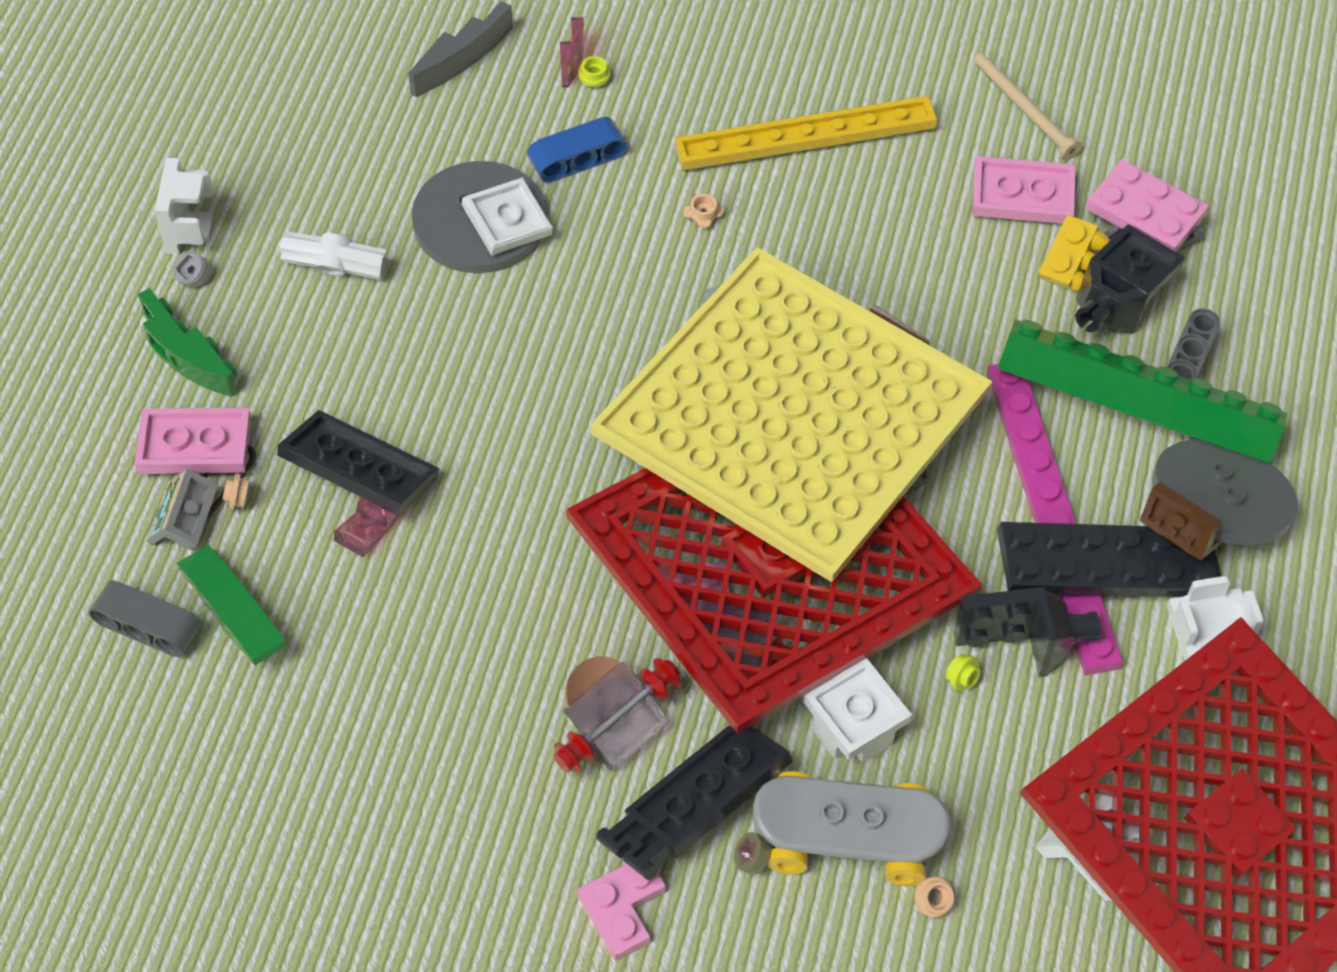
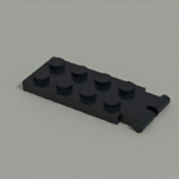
[596,724,793,880]

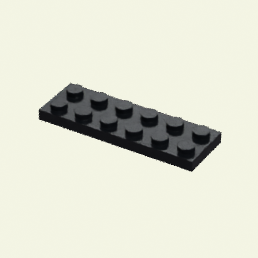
[997,522,1222,597]

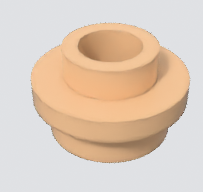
[222,473,249,510]
[914,876,954,917]

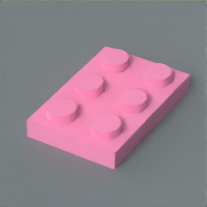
[972,156,1075,224]
[1085,159,1209,252]
[134,408,251,474]

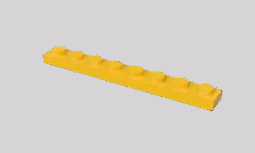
[675,96,937,171]

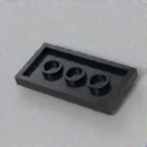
[277,410,439,516]

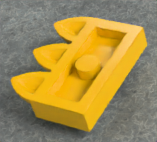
[1038,215,1110,291]

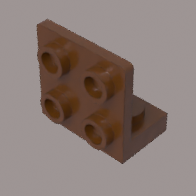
[1140,482,1222,560]

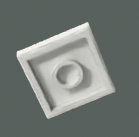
[461,177,553,256]

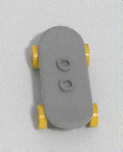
[753,771,951,887]

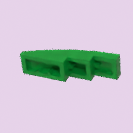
[177,544,287,666]

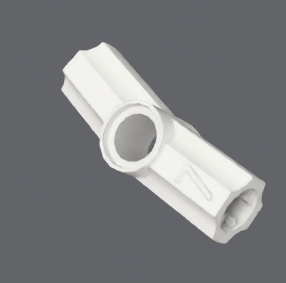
[280,232,387,280]

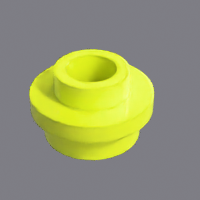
[578,56,610,87]
[946,654,981,692]

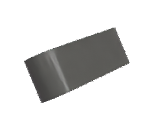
[1167,308,1220,380]
[88,580,202,658]

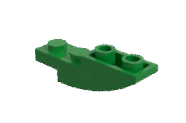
[138,288,238,397]

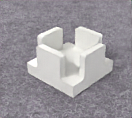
[155,158,214,254]
[1167,576,1263,660]
[803,658,912,763]

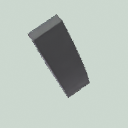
[408,1,513,97]

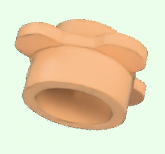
[683,194,723,228]

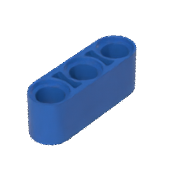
[527,117,628,183]

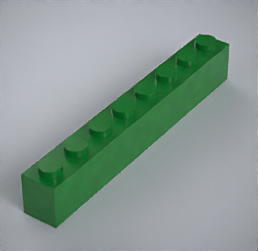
[997,319,1287,464]

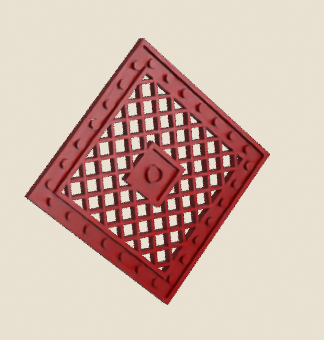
[566,468,982,734]
[1020,617,1337,972]

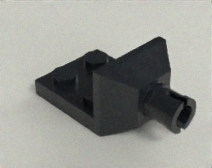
[1075,224,1186,334]
[953,587,1101,677]

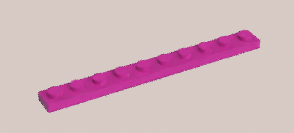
[986,364,1123,676]

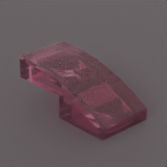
[560,17,584,88]
[333,498,399,557]

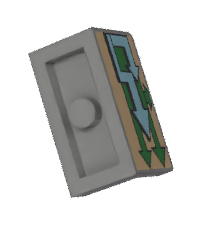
[146,468,218,550]

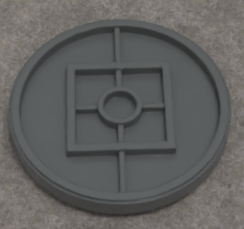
[412,161,546,273]
[1152,439,1298,546]

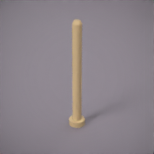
[973,52,1082,160]

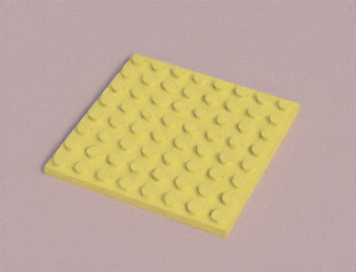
[590,247,992,582]

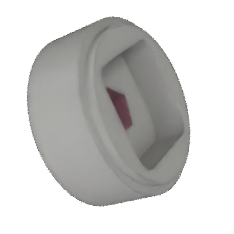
[174,252,210,288]

